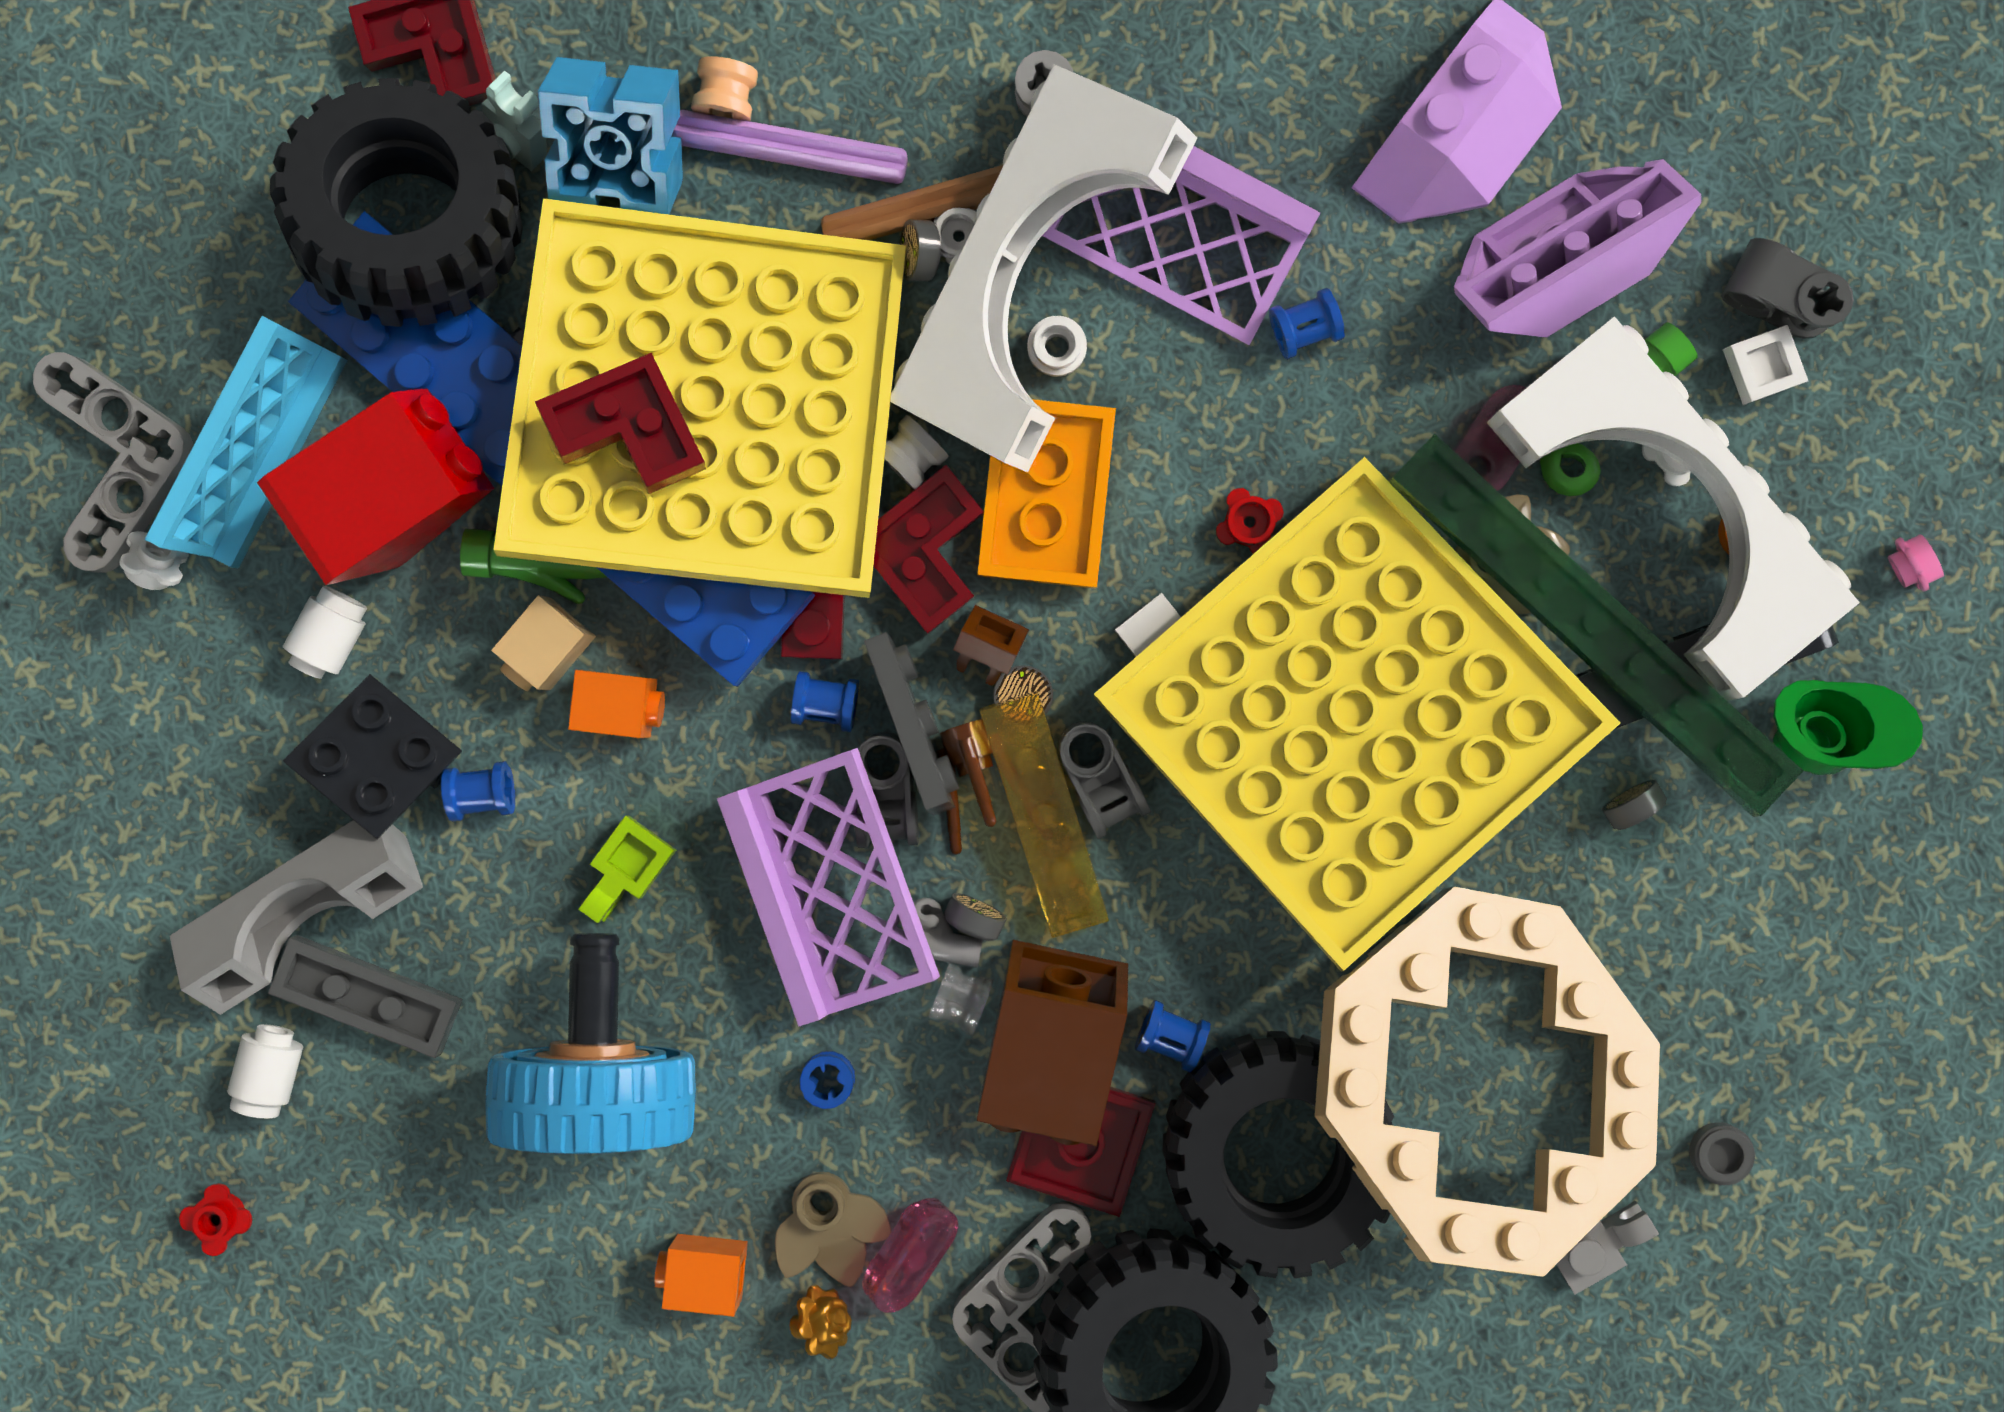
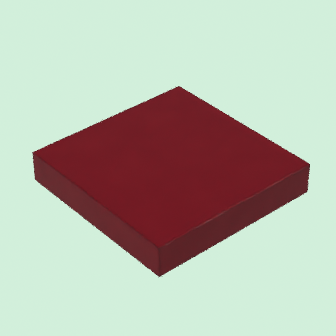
[1006,1087,1156,1217]

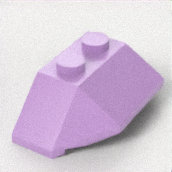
[1352,0,1562,223]
[1454,159,1701,338]

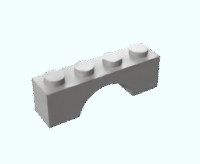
[170,820,423,1015]

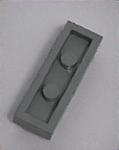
[864,632,960,816]
[268,935,463,1058]

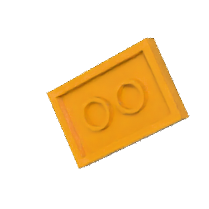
[977,399,1116,589]

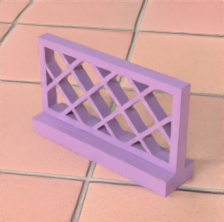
[1042,146,1320,345]
[717,748,940,1026]

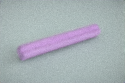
[673,110,908,184]

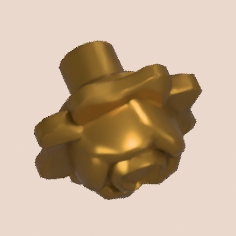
[790,1285,852,1360]

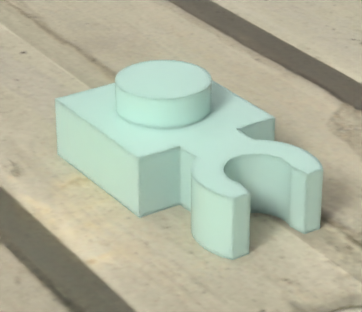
[482,71,547,171]

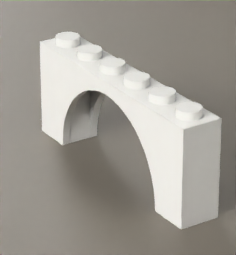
[1487,316,1860,702]

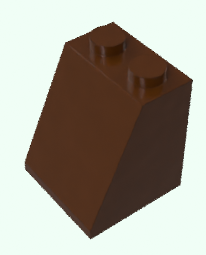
[977,940,1128,1146]

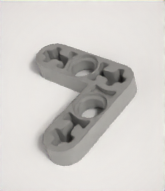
[33,352,194,573]
[952,1202,1091,1412]

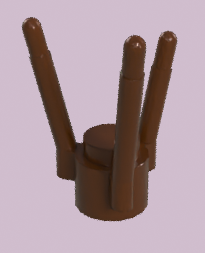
[936,719,1054,855]

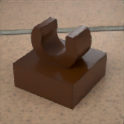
[953,605,1029,686]

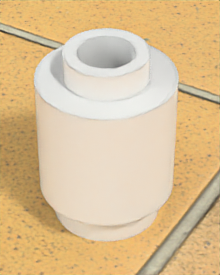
[283,586,367,679]
[227,1025,303,1119]

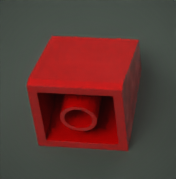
[257,388,495,585]

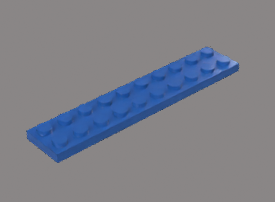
[288,211,816,687]

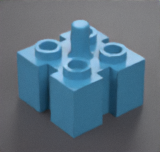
[538,57,683,215]

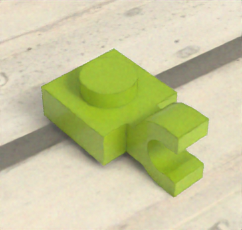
[578,815,677,923]

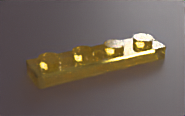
[980,691,1109,938]

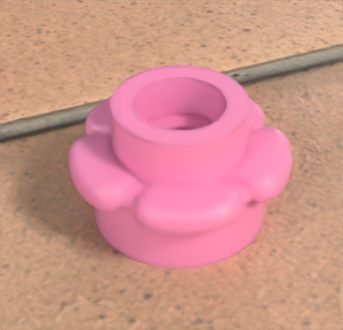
[1888,534,1944,591]

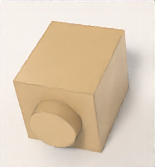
[491,595,596,691]

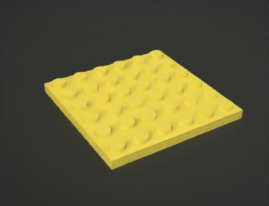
[493,198,906,598]
[1094,457,1620,972]

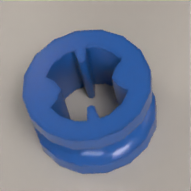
[800,1051,855,1109]

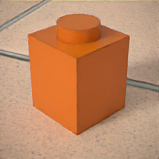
[568,670,665,738]
[654,1234,748,1317]

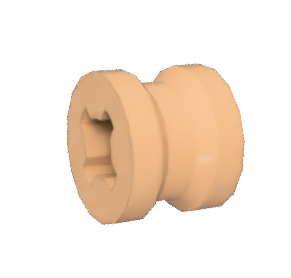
[691,56,758,121]

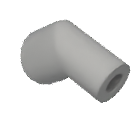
[914,898,983,968]

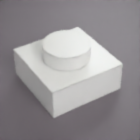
[1723,325,1808,405]

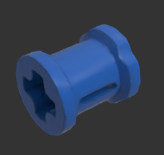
[1269,288,1345,359]
[791,671,859,732]
[441,761,516,822]
[1135,1000,1211,1073]

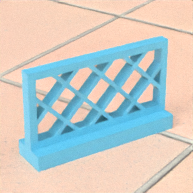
[144,316,348,569]

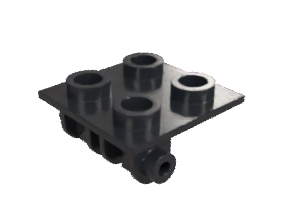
[283,674,462,840]

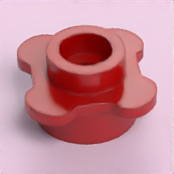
[1216,488,1284,554]
[179,1183,252,1256]

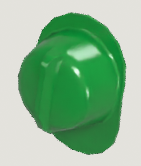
[1773,680,1923,775]

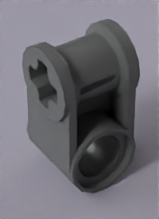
[1721,238,1854,339]
[1058,721,1151,840]
[855,732,919,848]

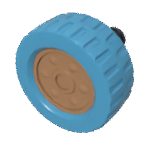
[485,933,696,1154]

